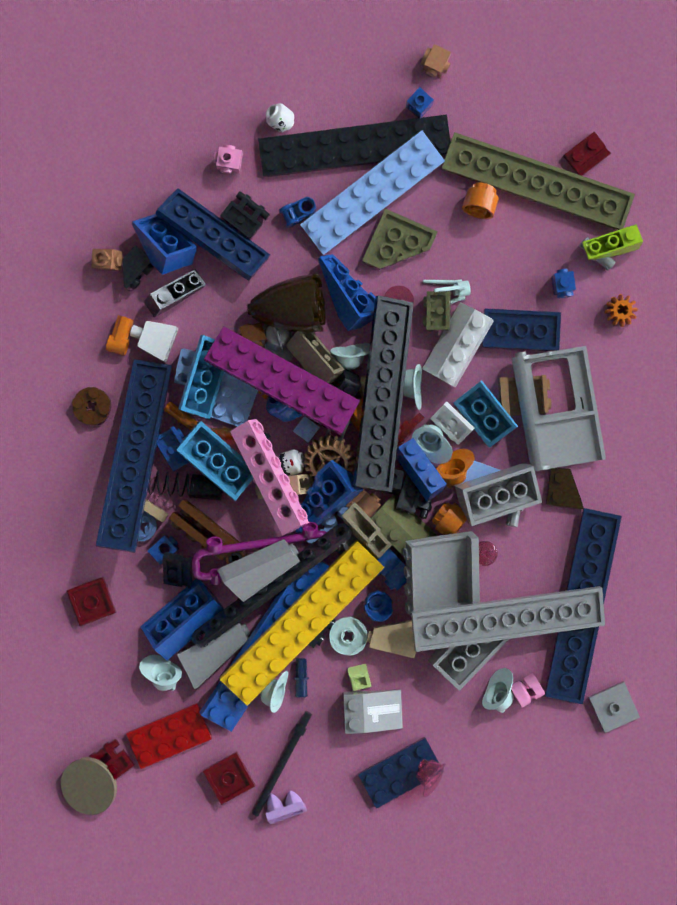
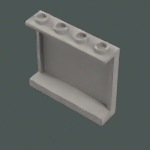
[403,531,480,616]

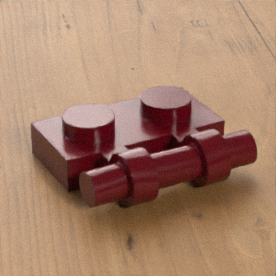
[89,739,135,779]

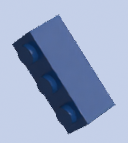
[396,438,447,501]

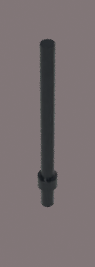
[252,711,312,817]

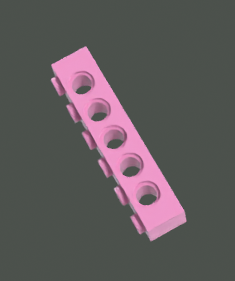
[230,419,309,536]

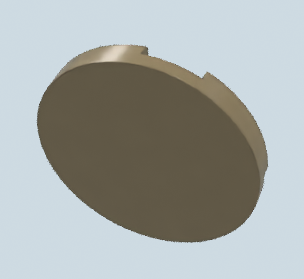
[61,757,117,815]

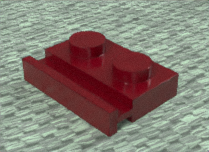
[563,131,611,176]

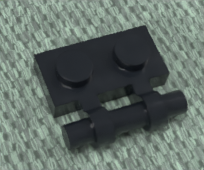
[220,191,270,240]
[396,473,433,519]

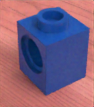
[406,87,434,118]
[148,535,179,565]

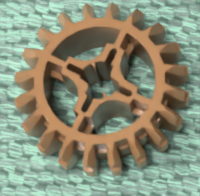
[304,435,356,480]

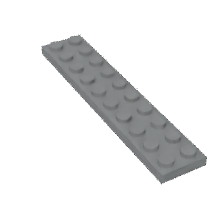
[411,586,605,652]

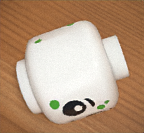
[266,103,294,132]

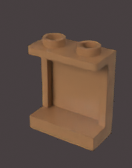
[498,375,551,416]

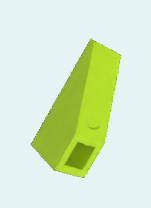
[582,224,643,260]

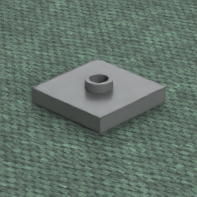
[588,682,640,733]

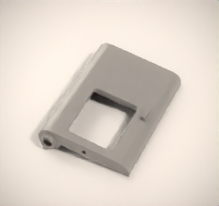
[512,346,606,471]

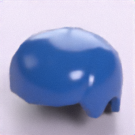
[364,590,393,622]

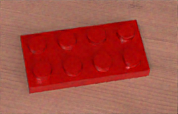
[126,703,212,769]

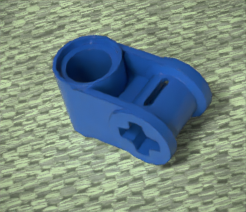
[279,197,317,228]

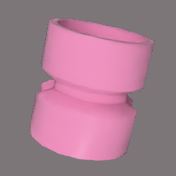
[511,673,545,708]

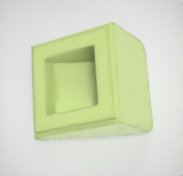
[348,664,372,691]

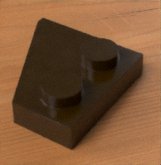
[546,467,584,509]

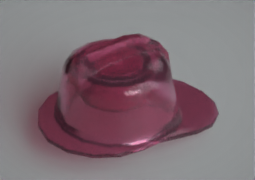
[416,759,445,797]

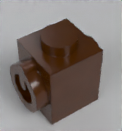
[238,323,266,348]

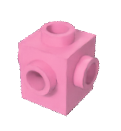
[214,145,243,174]

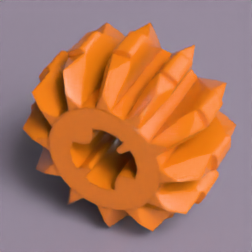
[604,294,638,327]

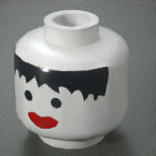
[279,449,306,476]

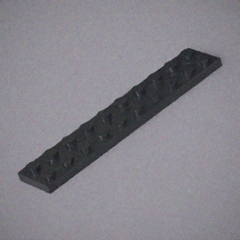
[258,114,451,178]
[353,295,414,493]

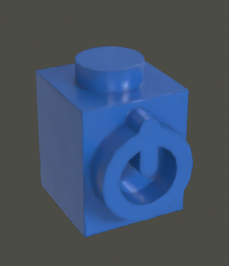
[551,269,576,299]

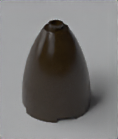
[247,273,326,332]

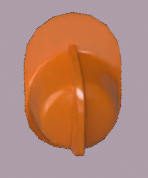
[436,449,475,488]

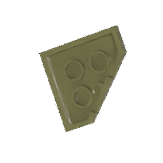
[362,209,438,270]

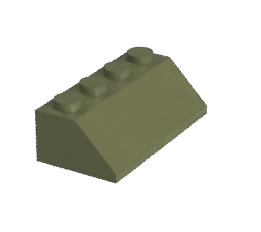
[370,494,437,556]

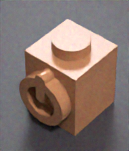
[420,44,451,78]
[91,249,123,271]

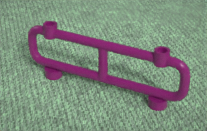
[192,522,331,585]

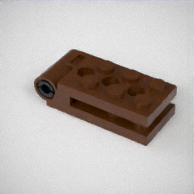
[169,500,247,565]

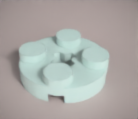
[329,616,367,655]

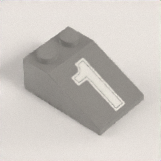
[344,689,403,734]

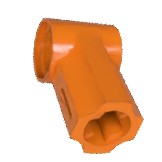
[106,315,134,356]

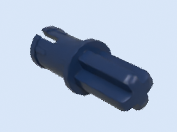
[294,658,309,697]

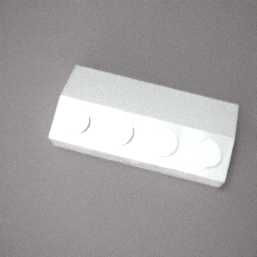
[422,302,494,388]

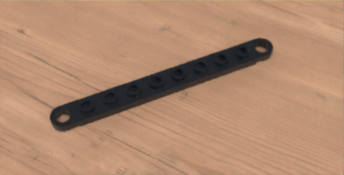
[192,523,352,648]

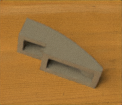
[341,502,392,559]

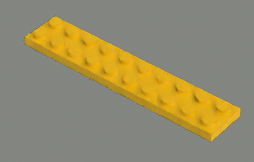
[219,540,385,706]

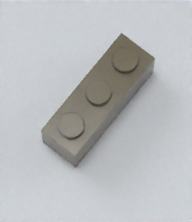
[286,331,345,385]

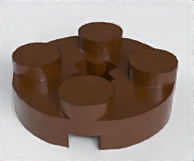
[72,387,111,425]

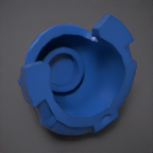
[266,396,303,422]

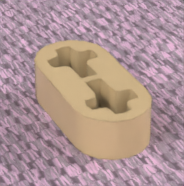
[144,499,169,522]

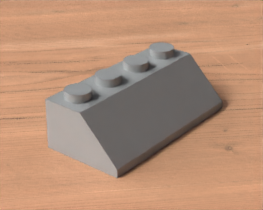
[455,463,542,526]
[428,639,509,691]

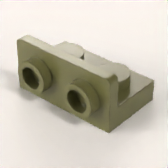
[423,291,451,332]

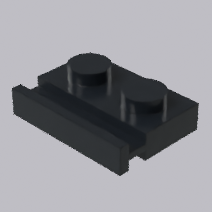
[163,552,192,589]

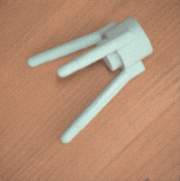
[423,279,471,304]

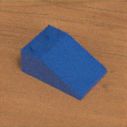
[132,214,197,275]

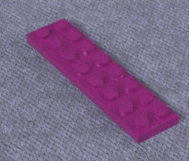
[204,326,360,435]

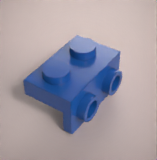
[157,426,189,472]

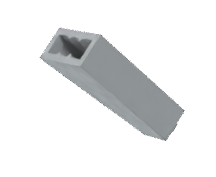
[218,539,300,602]
[177,621,250,689]

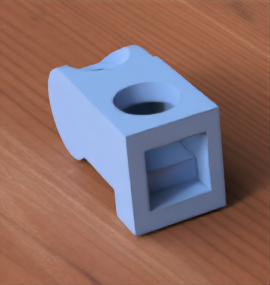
[174,348,196,385]

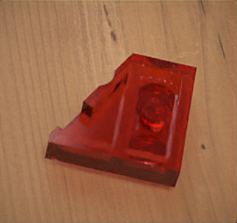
[397,413,425,448]

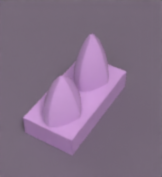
[266,791,307,824]

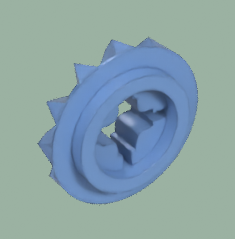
[138,511,157,541]

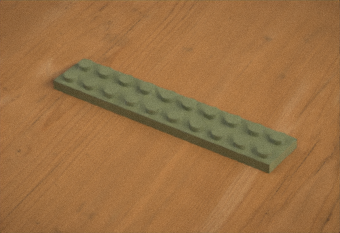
[442,132,635,230]

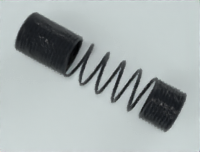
[148,471,223,501]

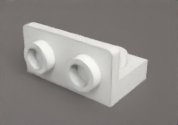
[430,401,474,445]

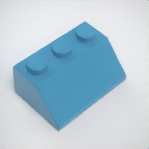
[453,380,518,448]

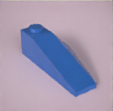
[318,254,376,331]
[295,460,363,534]

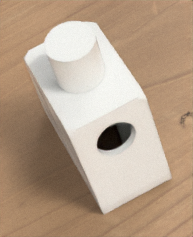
[130,321,179,362]

